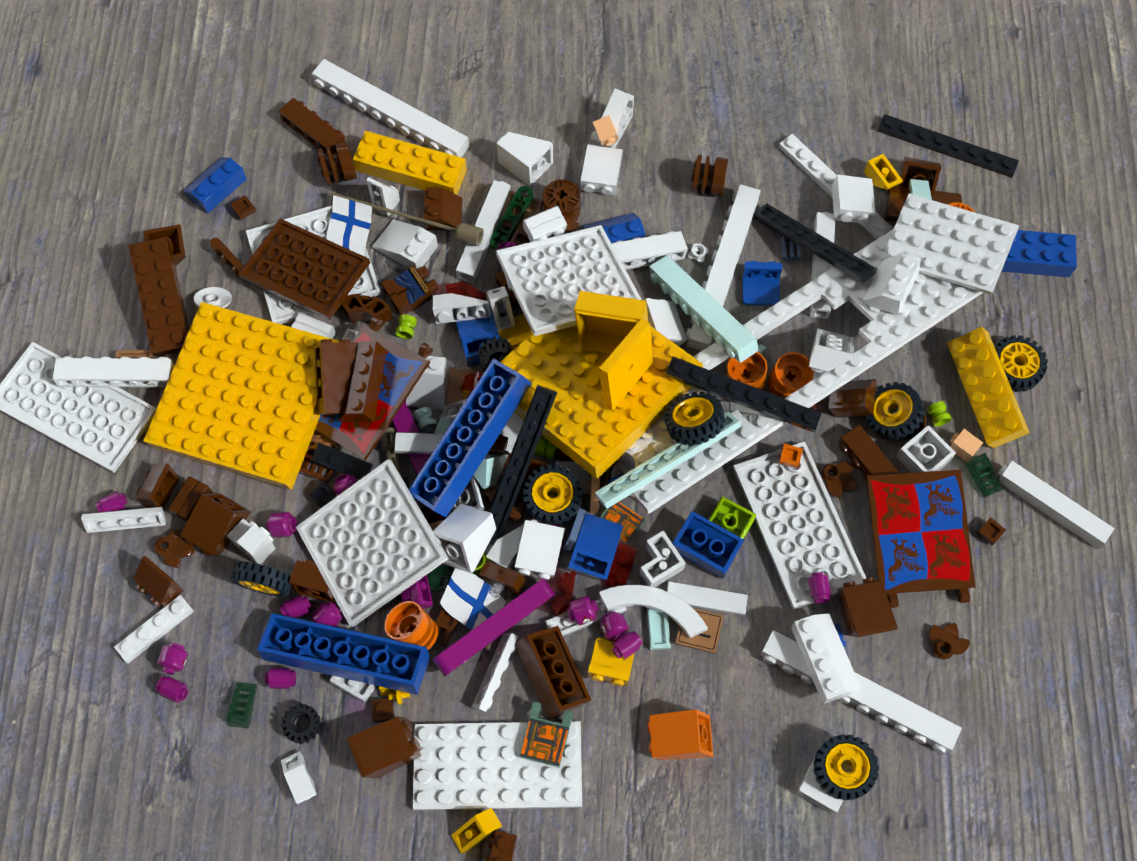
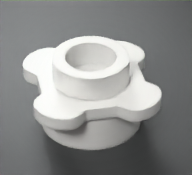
[688,243,709,263]

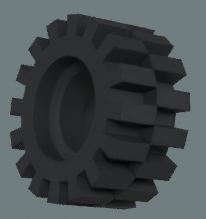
[478,336,513,369]
[281,704,322,744]

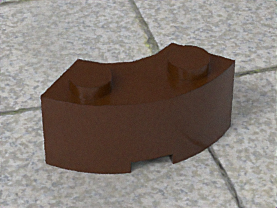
[341,294,393,323]

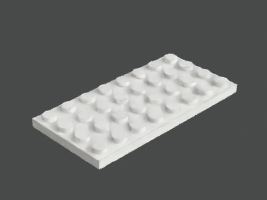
[0,342,157,473]
[733,442,866,610]
[413,721,582,810]

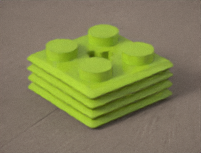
[708,496,756,539]

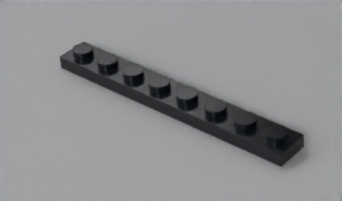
[877,114,1019,178]
[754,203,876,284]
[665,356,822,433]
[488,385,557,539]

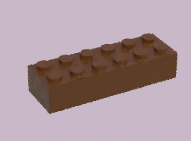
[128,237,189,357]

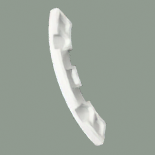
[599,585,708,639]

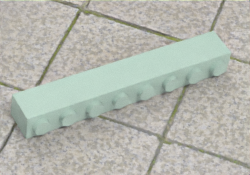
[649,255,758,363]

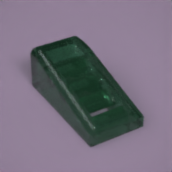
[966,453,1002,498]
[226,682,257,728]

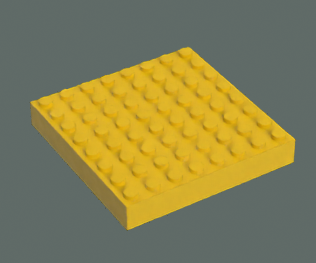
[144,302,339,490]
[501,325,703,479]

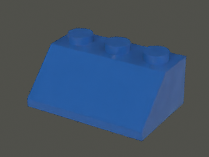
[183,157,247,214]
[582,213,645,243]
[673,511,744,579]

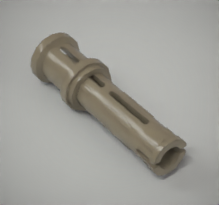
[382,428,401,476]

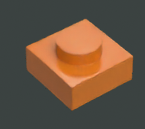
[779,444,803,469]

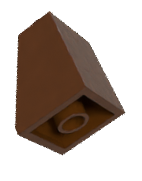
[180,493,251,556]
[838,577,898,637]
[347,716,421,779]

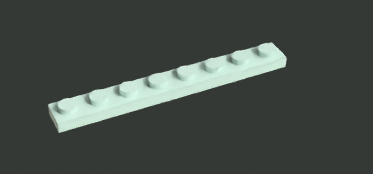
[595,411,741,509]

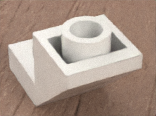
[281,751,317,804]

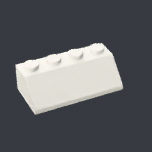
[809,328,854,373]
[791,614,862,704]

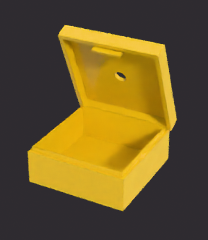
[574,291,653,411]

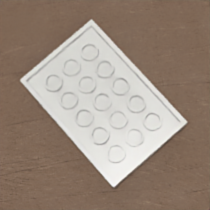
[881,194,1019,295]

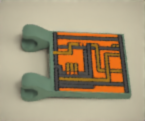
[600,501,646,551]
[519,702,574,768]

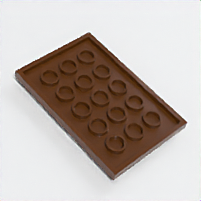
[238,218,371,320]

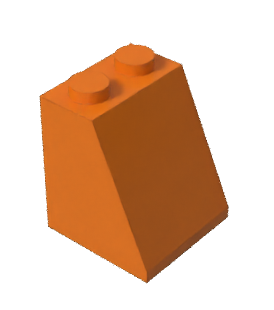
[647,709,713,760]

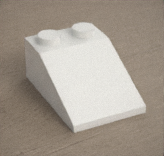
[372,219,438,269]

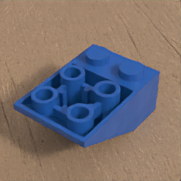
[456,309,503,367]
[567,513,623,582]

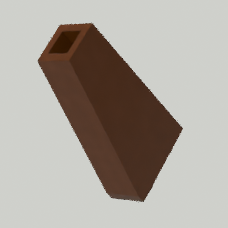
[314,339,358,415]

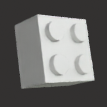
[896,425,956,473]

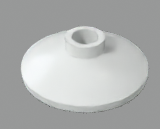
[194,287,232,308]

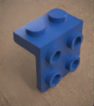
[742,261,782,306]

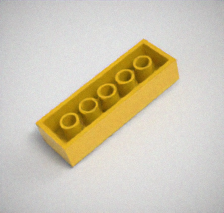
[352,131,467,195]
[947,326,1030,448]

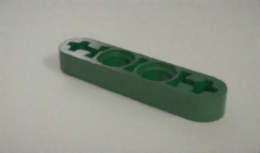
[490,186,534,250]

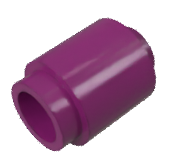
[96,491,128,513]
[808,572,831,603]
[279,594,311,618]
[612,631,643,660]
[265,668,296,689]
[155,676,189,703]

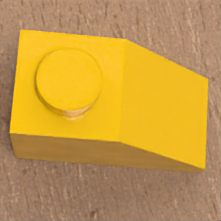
[864,154,903,190]
[451,808,502,854]

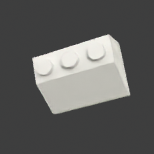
[862,253,921,315]

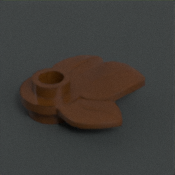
[821,462,858,498]
[154,529,195,568]
[929,623,970,660]

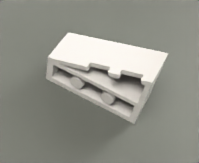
[590,89,634,148]

